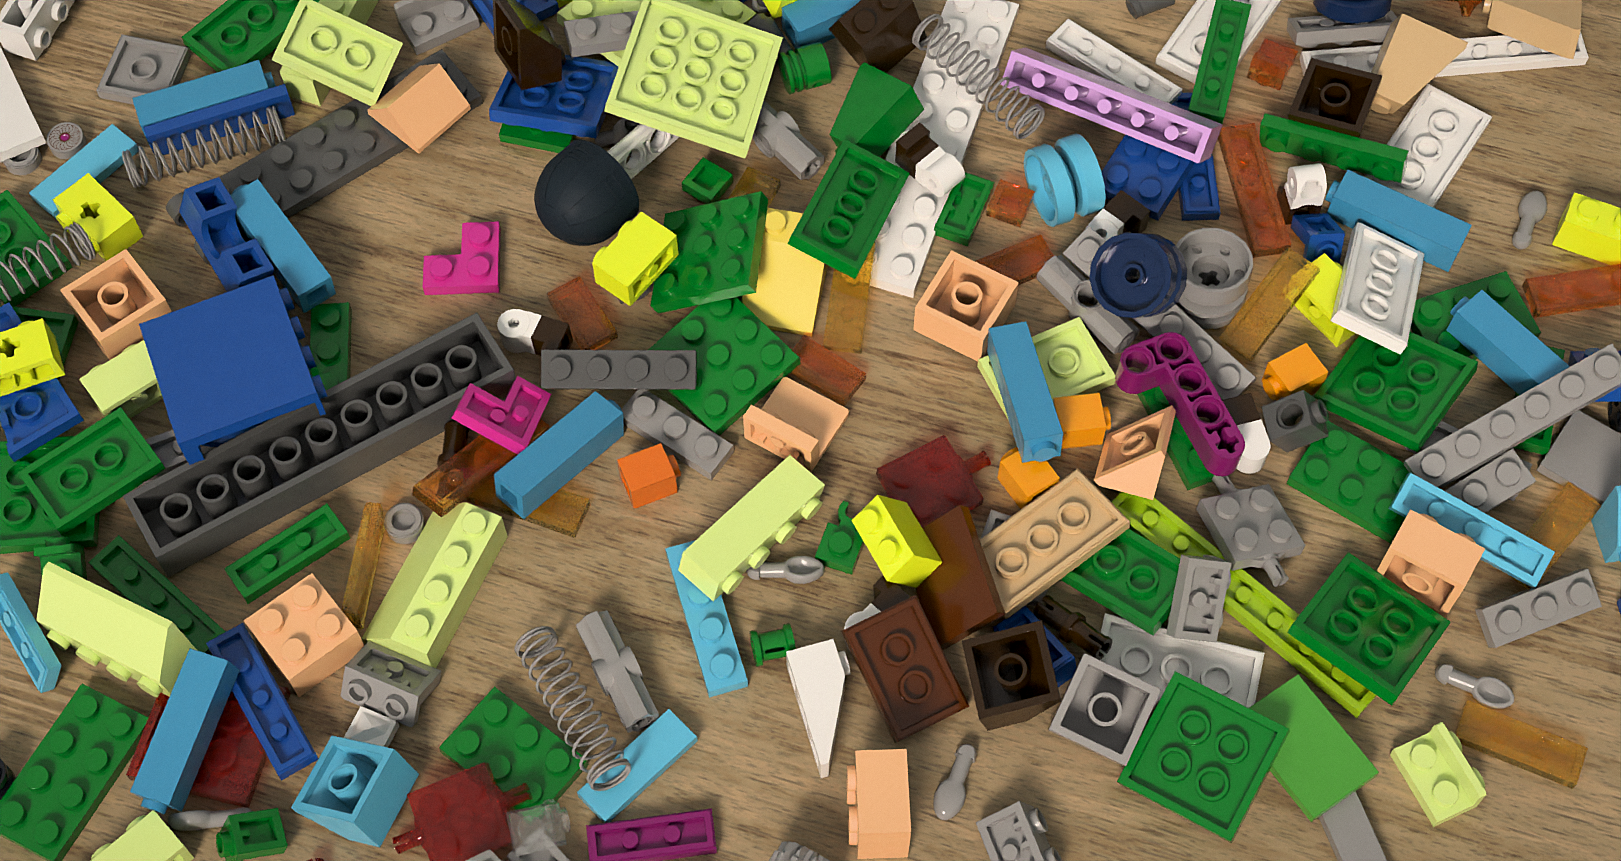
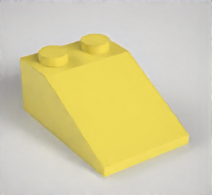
[742,208,828,337]

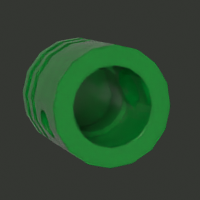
[778,42,832,95]

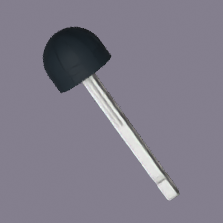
[534,124,679,246]

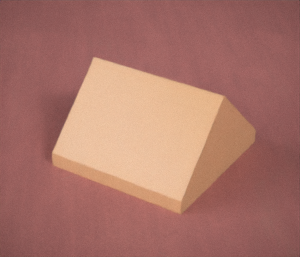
[367,63,471,154]
[1094,405,1176,500]

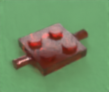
[876,435,991,528]
[392,762,532,861]

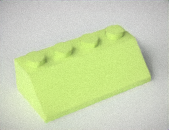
[361,502,508,668]
[36,561,198,697]

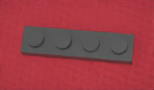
[541,350,697,390]

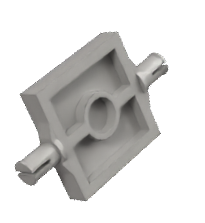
[1196,475,1305,587]

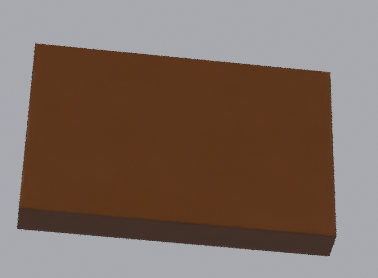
[915,505,1006,650]
[841,595,969,743]

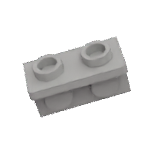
[394,0,480,55]
[1166,554,1232,642]
[341,641,441,727]
[976,801,1062,861]

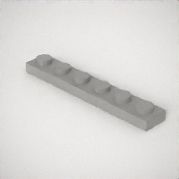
[1063,226,1256,400]
[1404,343,1621,489]

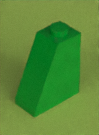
[829,62,924,157]

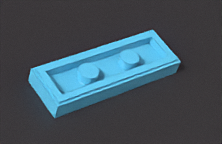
[29,124,139,220]
[0,572,62,693]
[577,709,698,823]

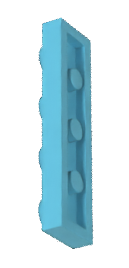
[1388,472,1555,588]
[665,540,748,698]

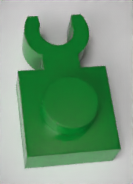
[815,501,864,575]

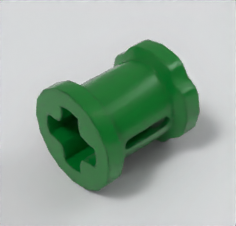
[749,623,796,667]

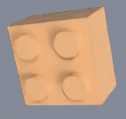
[60,249,172,360]
[913,250,1019,361]
[1377,509,1485,618]
[243,573,365,697]
[846,749,911,859]

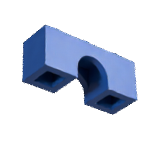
[179,177,274,292]

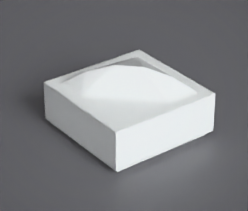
[344,706,399,747]

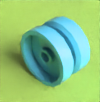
[1024,133,1106,227]

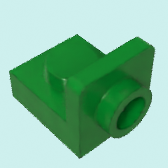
[33,537,87,580]
[216,808,288,861]

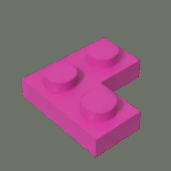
[423,221,501,295]
[451,375,551,455]

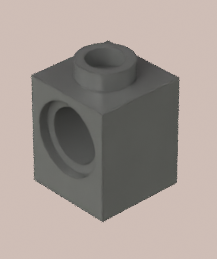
[1262,390,1329,452]

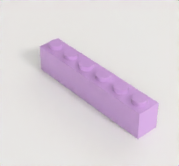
[1000,47,1223,164]

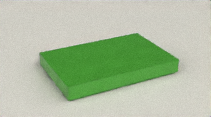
[1249,674,1379,822]

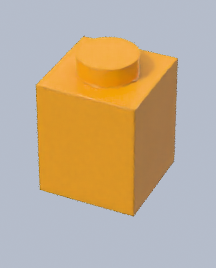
[1262,343,1328,401]
[1053,393,1111,449]
[997,447,1060,509]

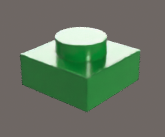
[682,157,733,204]

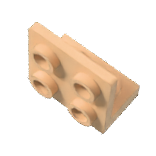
[743,377,849,472]

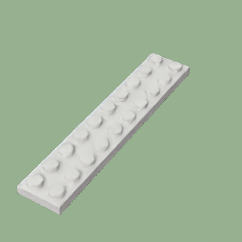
[843,0,1019,298]

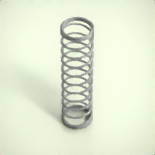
[912,14,1045,139]
[122,105,286,189]
[0,222,96,301]
[514,626,632,791]

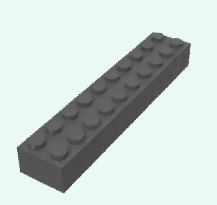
[123,313,516,578]

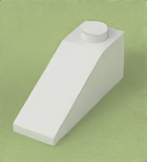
[786,639,850,778]

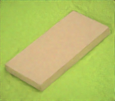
[980,468,1130,619]

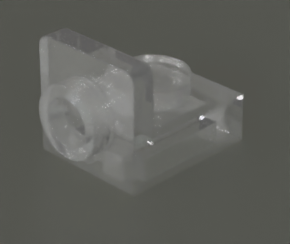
[506,799,570,857]

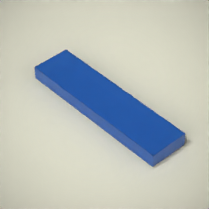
[143,84,296,155]
[1172,93,1221,221]
[206,623,319,781]

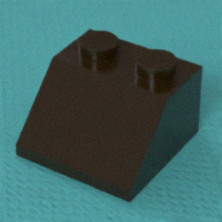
[493,0,566,90]
[829,0,927,73]
[1288,58,1382,137]
[962,620,1061,731]

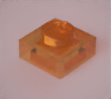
[986,179,1035,228]

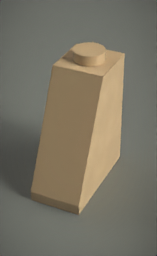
[1482,0,1582,59]
[1371,13,1468,114]

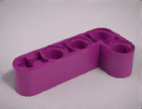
[1115,332,1245,477]

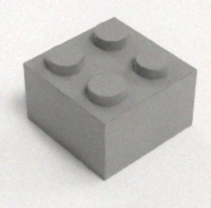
[1048,653,1161,766]

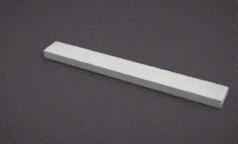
[1299,31,1589,77]

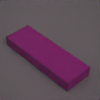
[586,808,717,861]

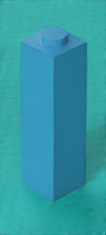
[782,0,860,48]
[132,60,276,146]
[1325,170,1472,272]
[230,179,336,313]
[1447,290,1570,395]
[987,321,1063,463]
[494,391,624,519]
[130,648,240,815]

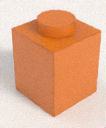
[617,443,681,509]

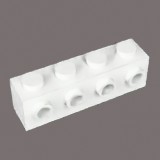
[0,0,75,61]

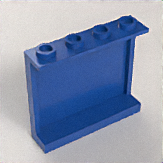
[139,275,328,465]

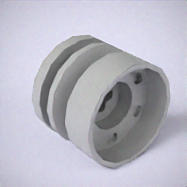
[1176,228,1253,329]

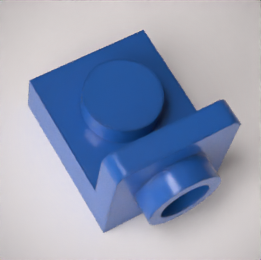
[1291,213,1345,267]

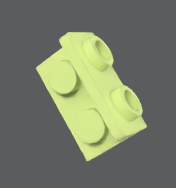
[1390,722,1486,827]

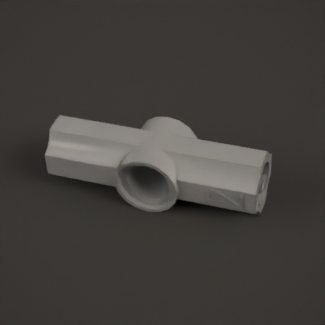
[753,101,824,180]
[1037,255,1139,354]
[576,610,659,733]

